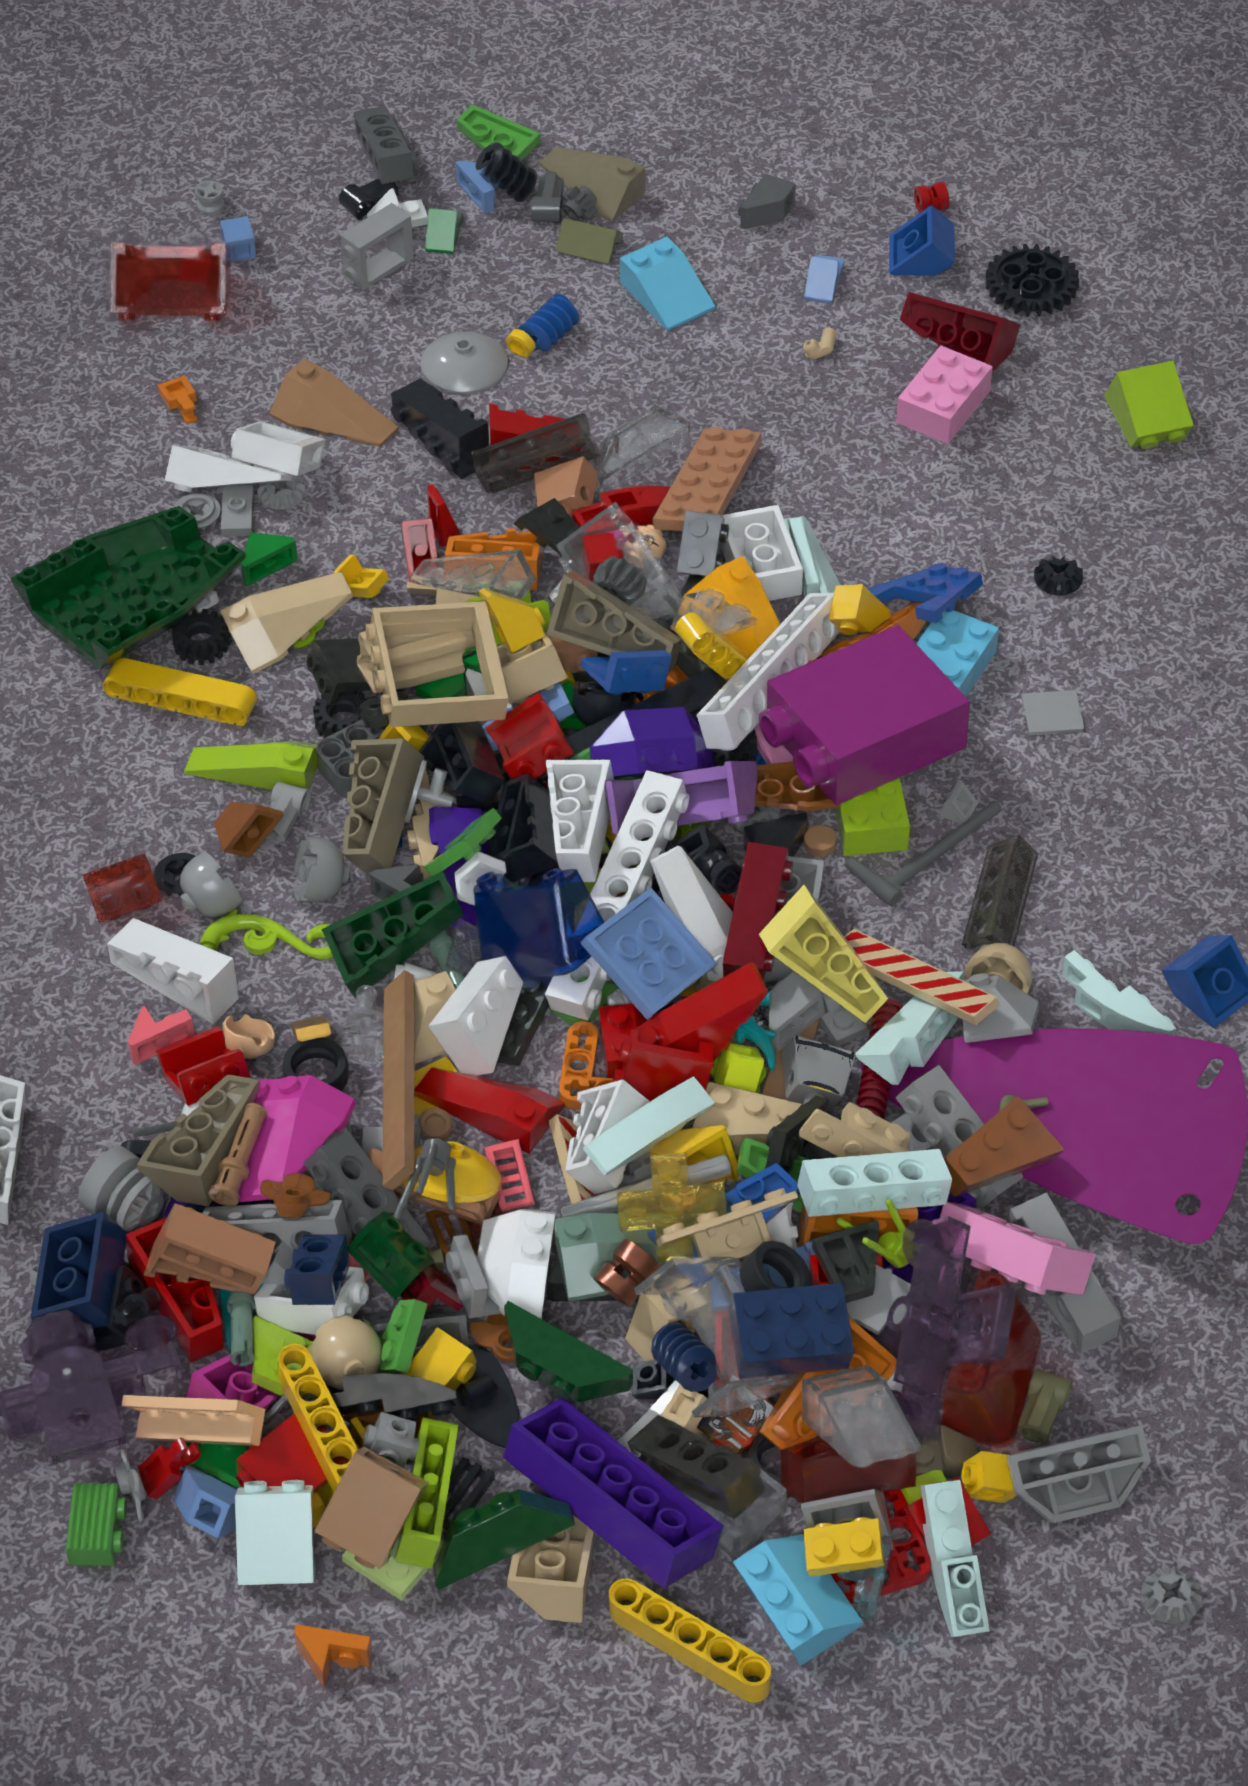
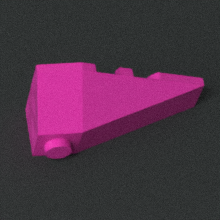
[186,1331,316,1410]

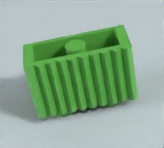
[66,1483,127,1565]

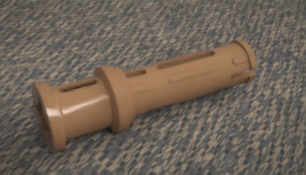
[208,1103,268,1206]

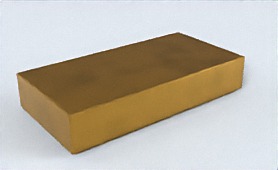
[290,1016,331,1042]

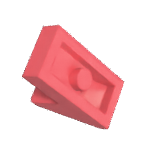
[128,1006,195,1065]

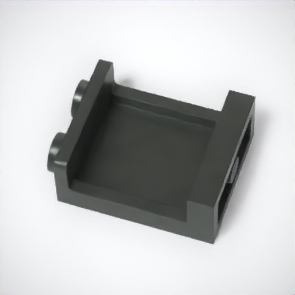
[306,638,402,705]

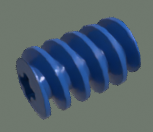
[518,294,580,352]

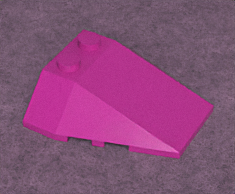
[238,1075,357,1203]

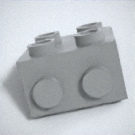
[446,1235,501,1318]

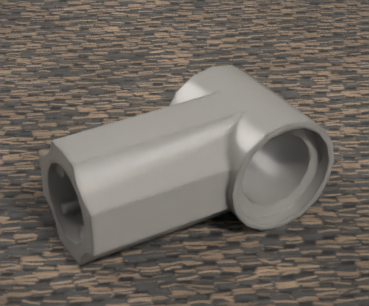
[266,782,311,844]

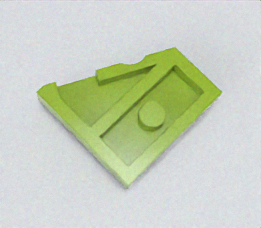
[252,1315,313,1396]

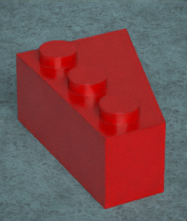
[489,403,581,471]

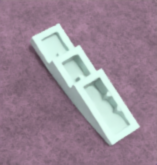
[583,1076,715,1176]

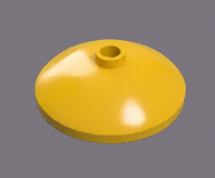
[403,1141,501,1203]

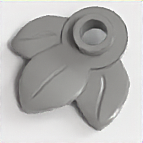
[114,1449,146,1522]

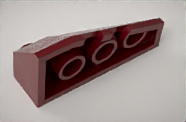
[900,292,1021,372]

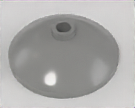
[421,331,508,395]

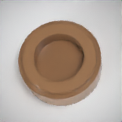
[804,825,837,857]
[418,1108,453,1141]

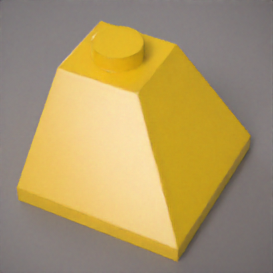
[649,1125,739,1199]

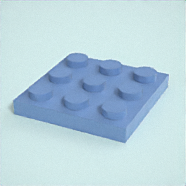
[580,888,718,1020]

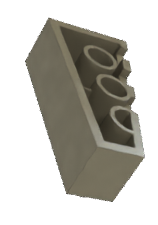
[546,571,682,672]

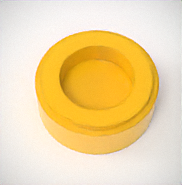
[506,329,536,358]

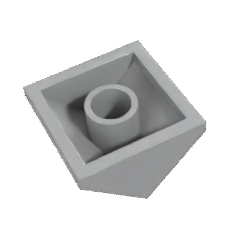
[801,1489,894,1552]

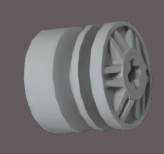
[78,1146,171,1233]

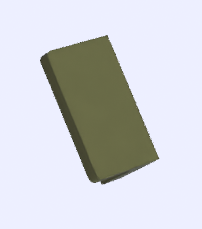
[556,218,624,264]

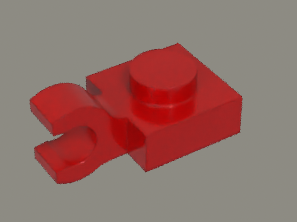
[138,1437,201,1500]

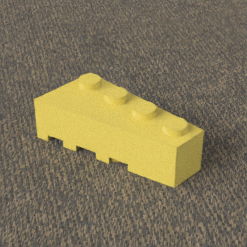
[759,885,888,1023]

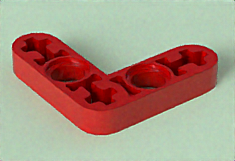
[831,1485,931,1605]

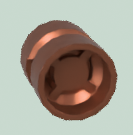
[593,1238,661,1307]

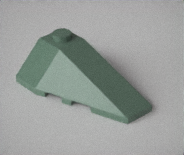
[554,1213,680,1302]

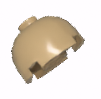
[963,943,1033,994]
[308,1315,382,1390]

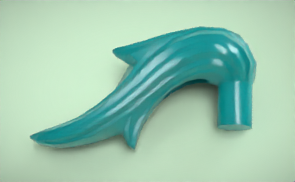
[735,992,777,1071]

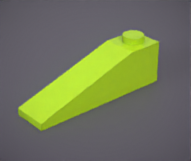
[184,741,318,790]

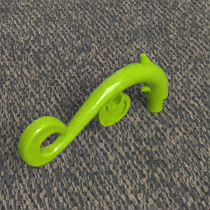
[199,909,333,960]

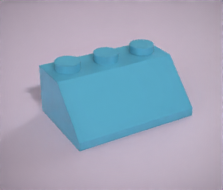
[733,1534,864,1666]

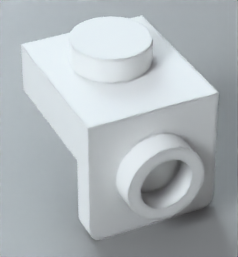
[455,852,506,909]

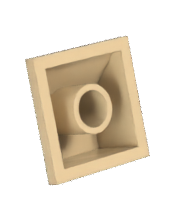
[414,971,456,1064]

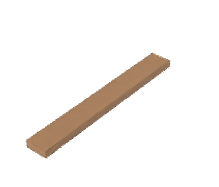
[383,970,415,1191]

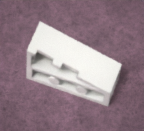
[428,956,523,1076]

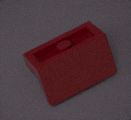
[401,1265,464,1314]

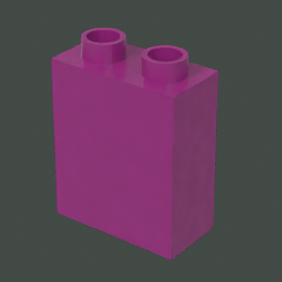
[759,625,970,805]

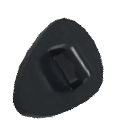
[452,1345,519,1448]

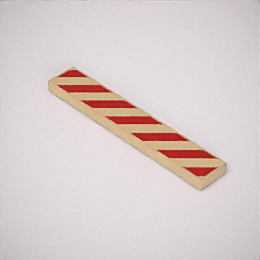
[844,929,999,1025]

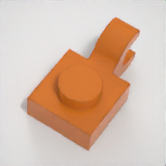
[157,375,197,425]

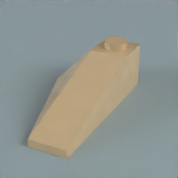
[221,572,353,673]
[507,1515,596,1623]

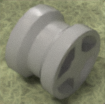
[195,180,225,215]

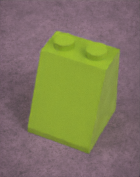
[1104,361,1194,449]

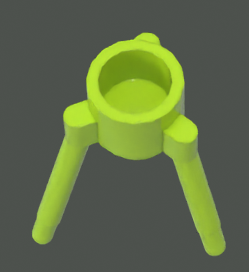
[837,1199,915,1268]

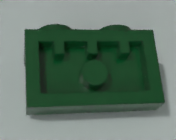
[347,1211,434,1300]

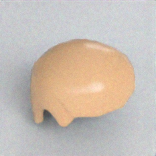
[223,1014,276,1059]

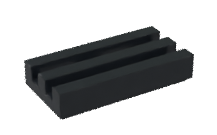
[442,1457,495,1530]

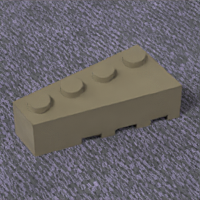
[342,738,424,872]

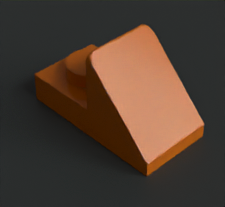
[294,1624,373,1688]

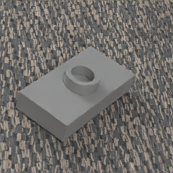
[221,485,254,536]

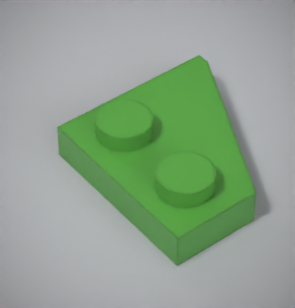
[378,1299,428,1374]

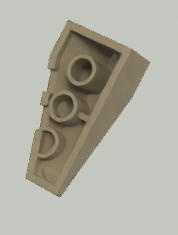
[539,147,646,223]

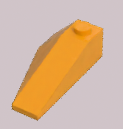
[683,556,780,657]

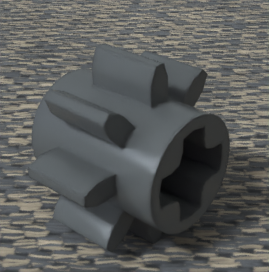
[562,186,597,221]

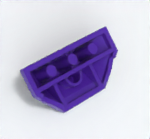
[589,707,714,778]

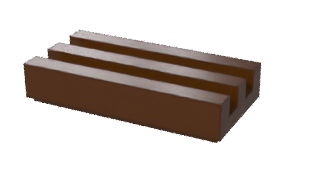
[425,1209,479,1273]

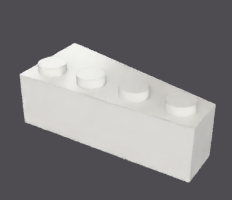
[546,760,614,882]
[107,918,239,1024]
[0,1075,26,1225]

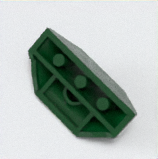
[504,1301,633,1402]
[434,1489,575,1590]

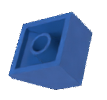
[889,205,955,276]
[1161,935,1248,1028]

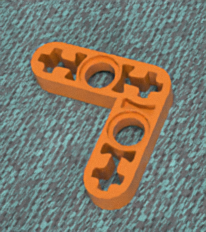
[559,1021,612,1110]

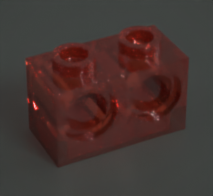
[82,853,162,923]

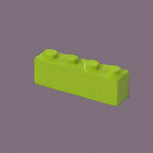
[395,1417,459,1569]

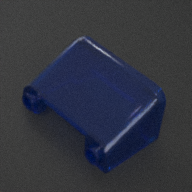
[473,868,604,977]

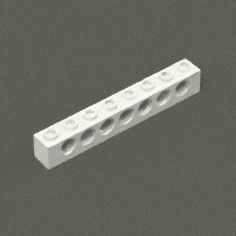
[697,593,840,751]
[545,770,689,1020]

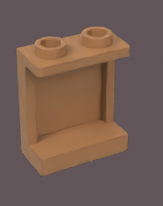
[314,1446,429,1569]

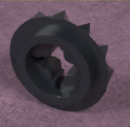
[1034,555,1083,595]
[154,853,195,897]

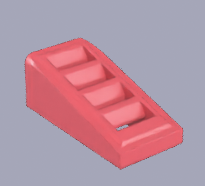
[484,1139,535,1213]

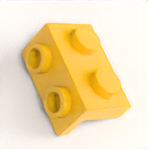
[803,1517,885,1577]

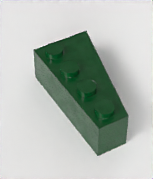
[321,871,464,998]

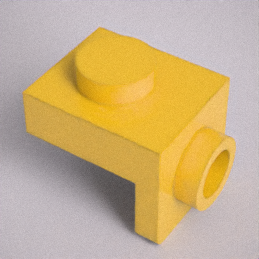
[334,555,389,598]

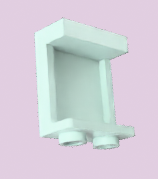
[235,1480,316,1585]

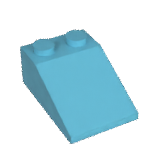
[619,237,715,331]

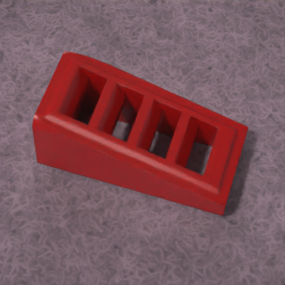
[427,484,461,547]

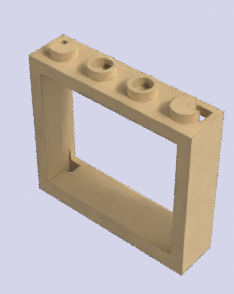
[366,601,509,727]

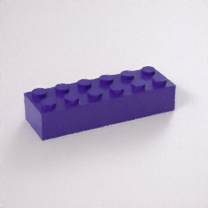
[503,1398,724,1589]

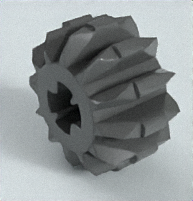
[593,556,647,606]

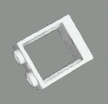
[231,421,325,476]
[254,1266,369,1335]

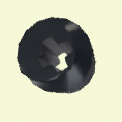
[475,142,537,202]

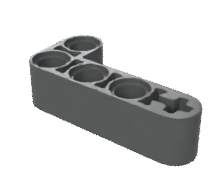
[317,696,428,798]

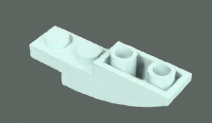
[1062,950,1176,1036]
[920,1480,990,1637]

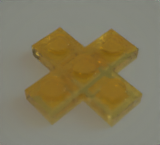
[617,1153,727,1262]

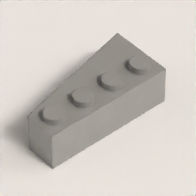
[1008,1192,1121,1354]

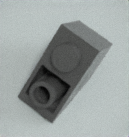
[738,174,796,229]

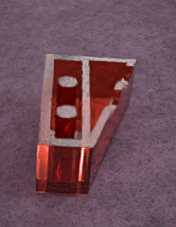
[781,1419,916,1503]

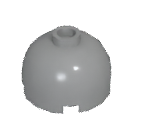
[294,836,349,902]
[180,851,242,918]

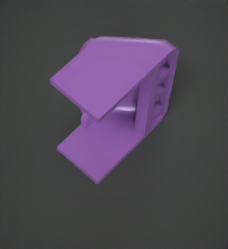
[605,761,758,834]

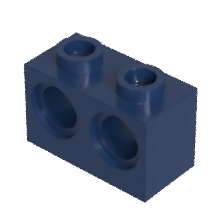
[284,1235,350,1305]

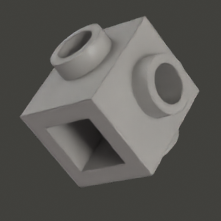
[363,1412,419,1468]

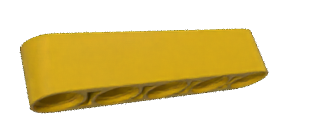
[675,612,750,681]
[102,658,258,726]
[277,1344,358,1493]
[609,1579,771,1703]

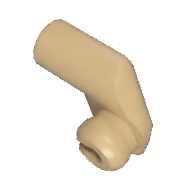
[803,328,837,360]

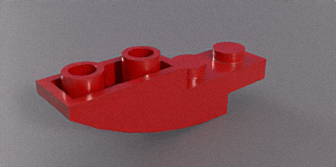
[572,486,671,536]

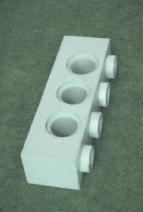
[797,1149,952,1217]

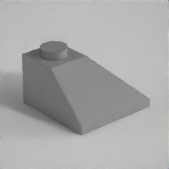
[963,973,1040,1043]

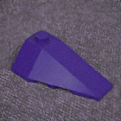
[429,806,491,942]

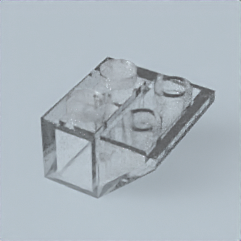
[669,588,758,635]

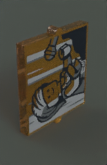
[697,1374,774,1458]

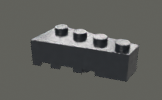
[391,378,490,479]

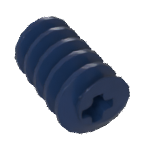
[651,1322,717,1392]

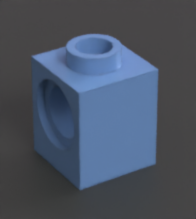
[220,216,257,263]

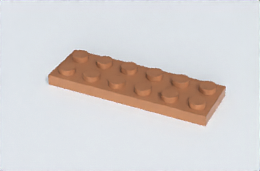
[653,427,762,531]

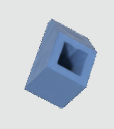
[173,1465,237,1538]

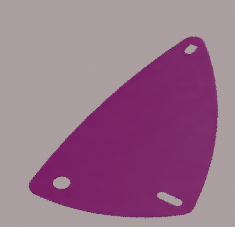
[860,1028,1248,1244]

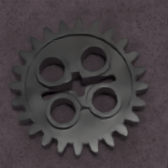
[985,244,1079,317]

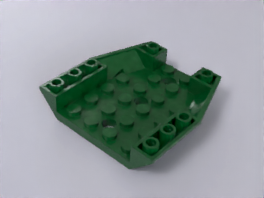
[10,506,246,670]

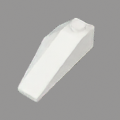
[165,445,293,492]
[650,846,733,981]

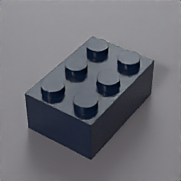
[30,1211,128,1339]
[728,1283,854,1379]

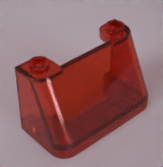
[110,242,231,321]
[941,1269,1041,1448]

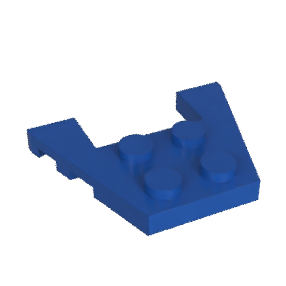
[867,563,983,623]

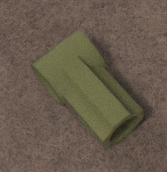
[1017,1368,1073,1443]

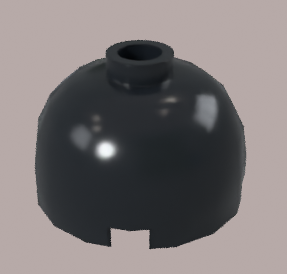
[572,682,637,726]

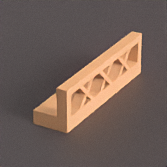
[121,1395,265,1446]

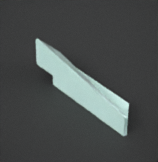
[784,516,841,598]
[856,971,965,1085]

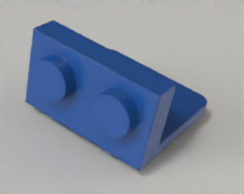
[580,650,672,695]

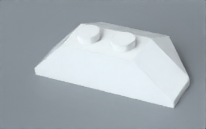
[477,1209,556,1319]

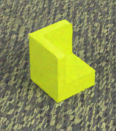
[714,1043,764,1093]

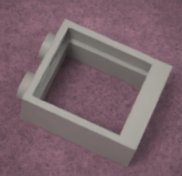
[340,203,414,290]

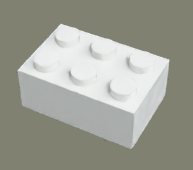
[721,505,803,601]

